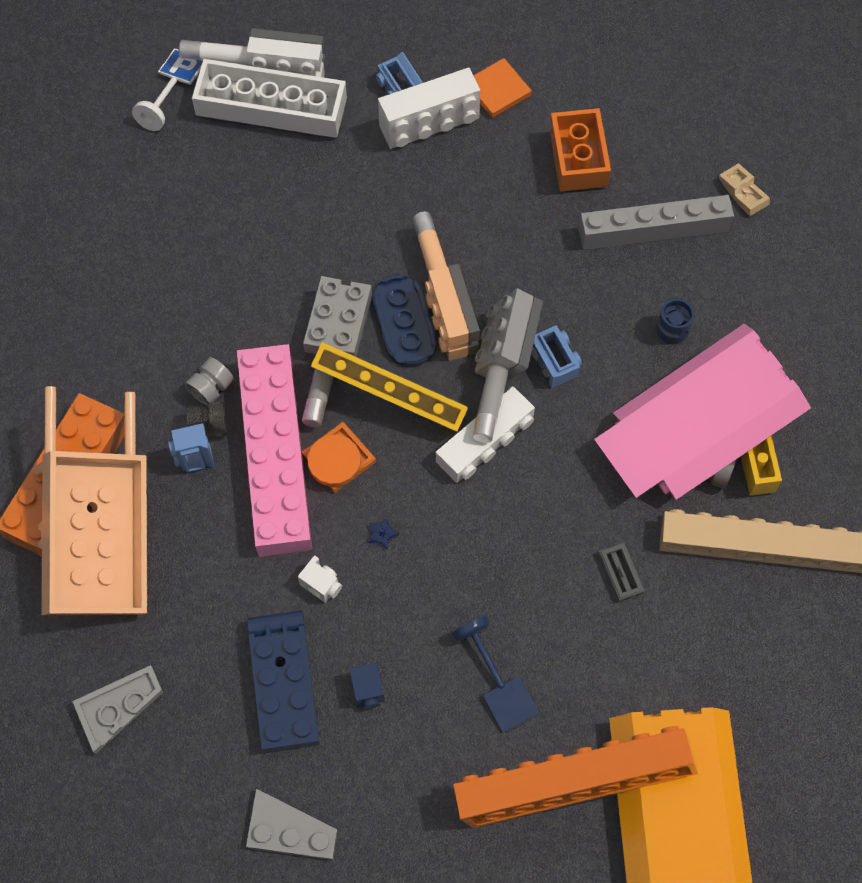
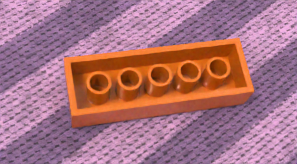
[0,393,125,557]

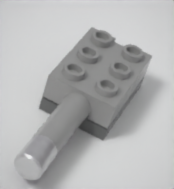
[302,276,372,427]
[472,288,543,443]

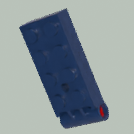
[247,610,320,754]

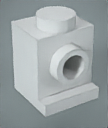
[298,555,342,603]

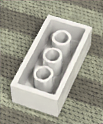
[378,68,481,149]

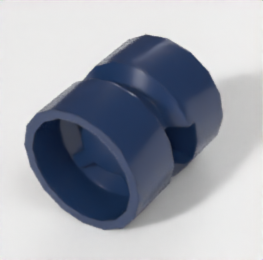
[656,298,694,344]

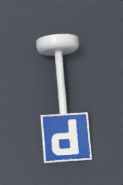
[132,48,203,131]

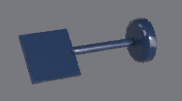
[452,615,539,733]

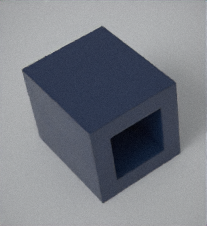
[349,662,385,709]

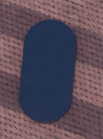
[373,274,437,367]

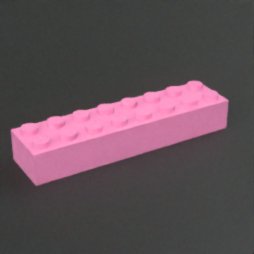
[237,344,312,557]

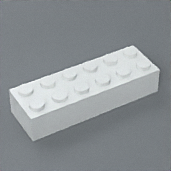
[192,59,347,138]

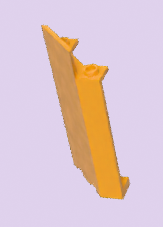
[609,707,752,883]

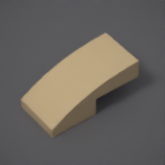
[719,163,770,216]

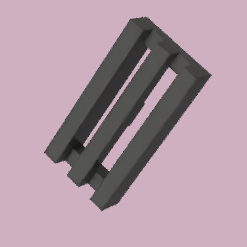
[598,543,645,603]

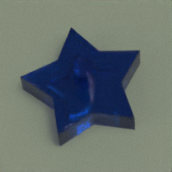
[369,518,399,549]

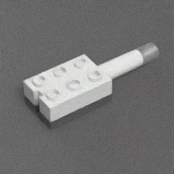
[179,28,326,78]

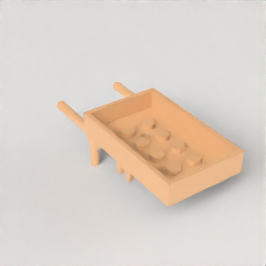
[33,386,147,615]

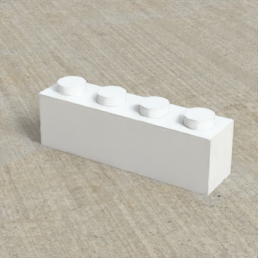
[436,387,535,483]

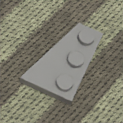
[72,665,163,754]
[246,789,338,860]

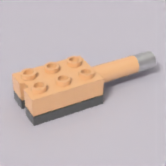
[412,211,480,361]

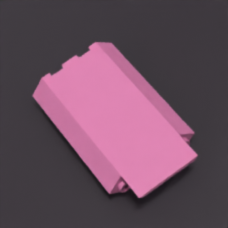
[594,324,811,500]

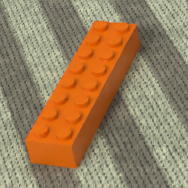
[453,726,698,828]

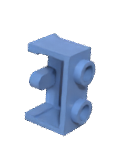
[376,52,423,95]
[532,325,582,388]
[168,423,215,473]

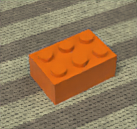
[549,108,611,192]

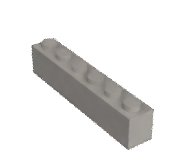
[579,195,734,250]

